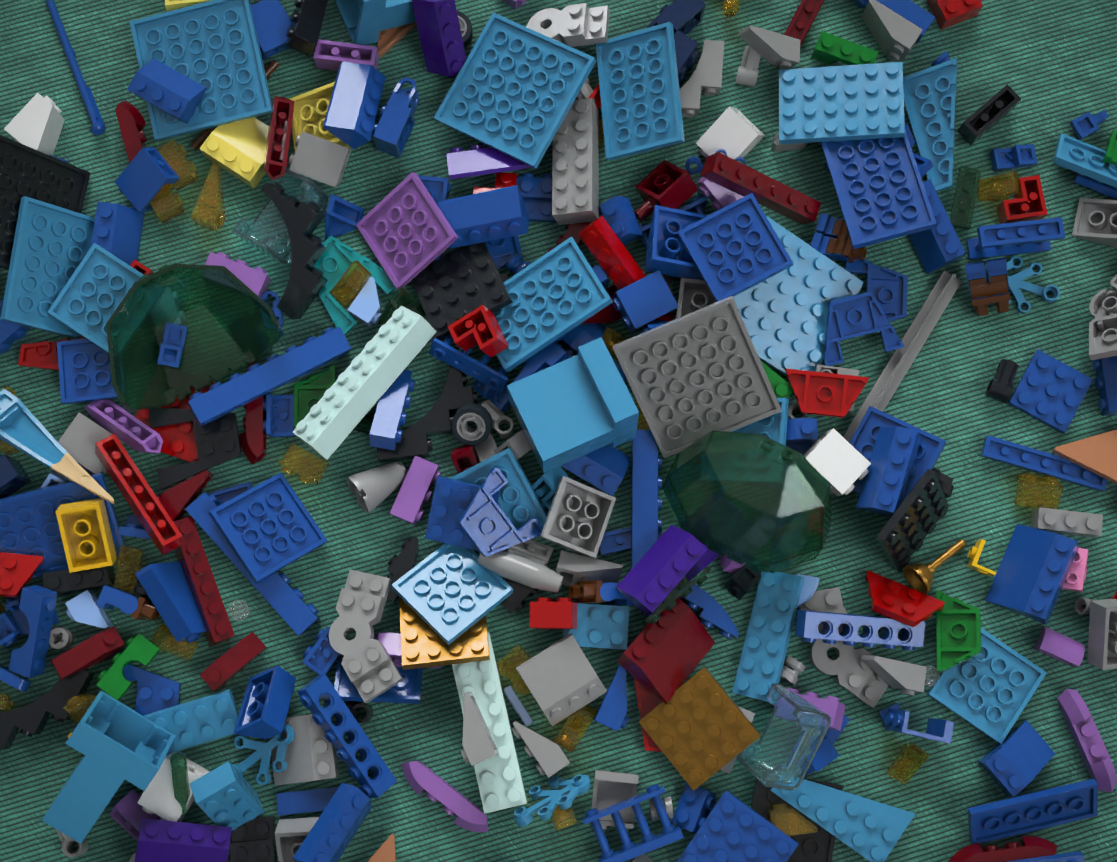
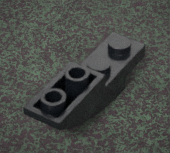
[386,536,419,603]

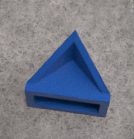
[325,194,365,240]

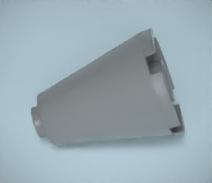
[346,461,407,513]

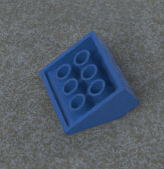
[645,205,708,280]
[985,524,1079,625]

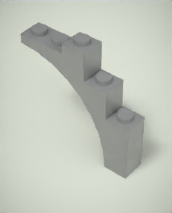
[679,40,724,118]

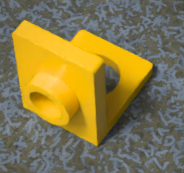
[966,539,996,577]

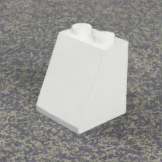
[4,93,65,156]
[696,106,765,162]
[796,428,871,496]
[137,752,210,822]

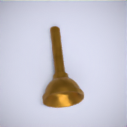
[903,539,966,594]

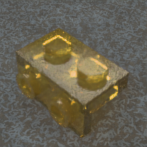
[1014,473,1063,509]
[496,644,531,696]

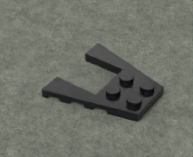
[148,407,242,490]

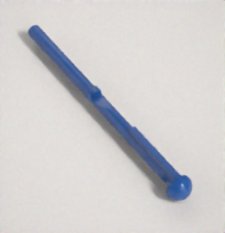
[45,0,106,135]

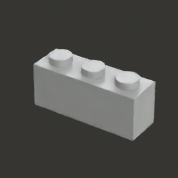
[1031,507,1103,538]

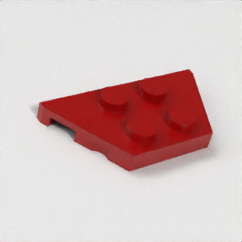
[786,369,869,418]
[0,552,44,598]
[865,570,945,627]

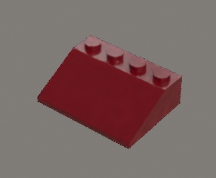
[616,594,715,704]

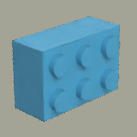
[563,603,630,650]
[190,761,264,831]

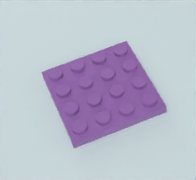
[356,172,459,290]

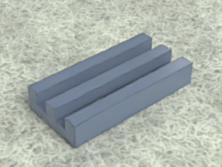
[503,685,533,726]

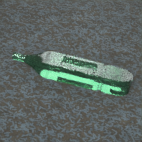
[170,752,190,814]

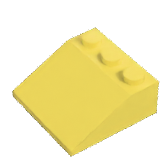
[290,81,350,152]
[199,117,269,189]

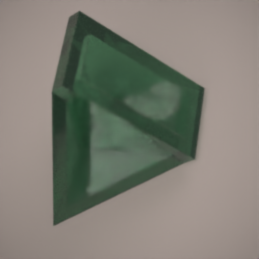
[377,287,426,325]

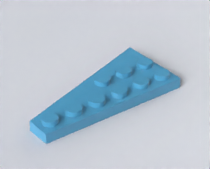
[903,58,958,192]
[770,772,916,862]

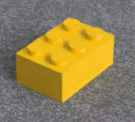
[55,498,117,573]

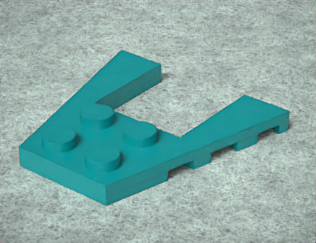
[313,235,396,336]

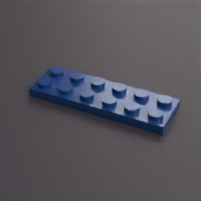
[968,779,1098,844]

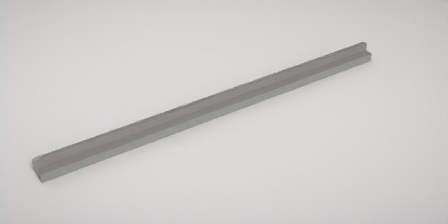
[775,271,962,560]

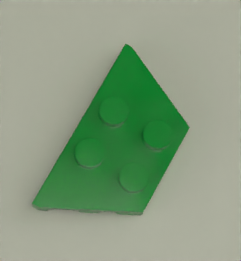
[294,365,336,428]
[936,590,981,673]

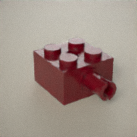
[634,160,698,222]

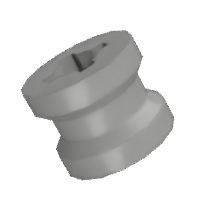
[49,628,74,649]

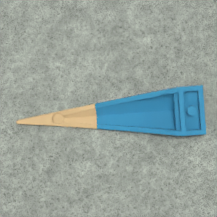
[0,389,115,504]

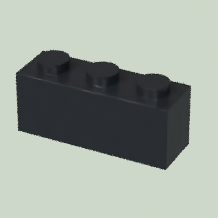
[286,0,328,56]
[957,84,1021,145]
[43,565,116,595]

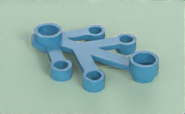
[985,256,1060,314]
[232,724,295,785]
[514,774,591,827]

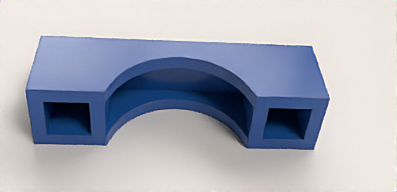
[9,585,57,678]

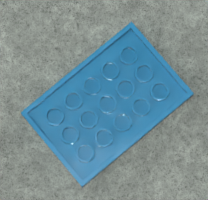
[596,22,685,161]
[779,62,905,144]
[0,196,95,339]
[494,236,613,372]

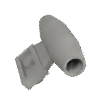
[477,539,564,593]

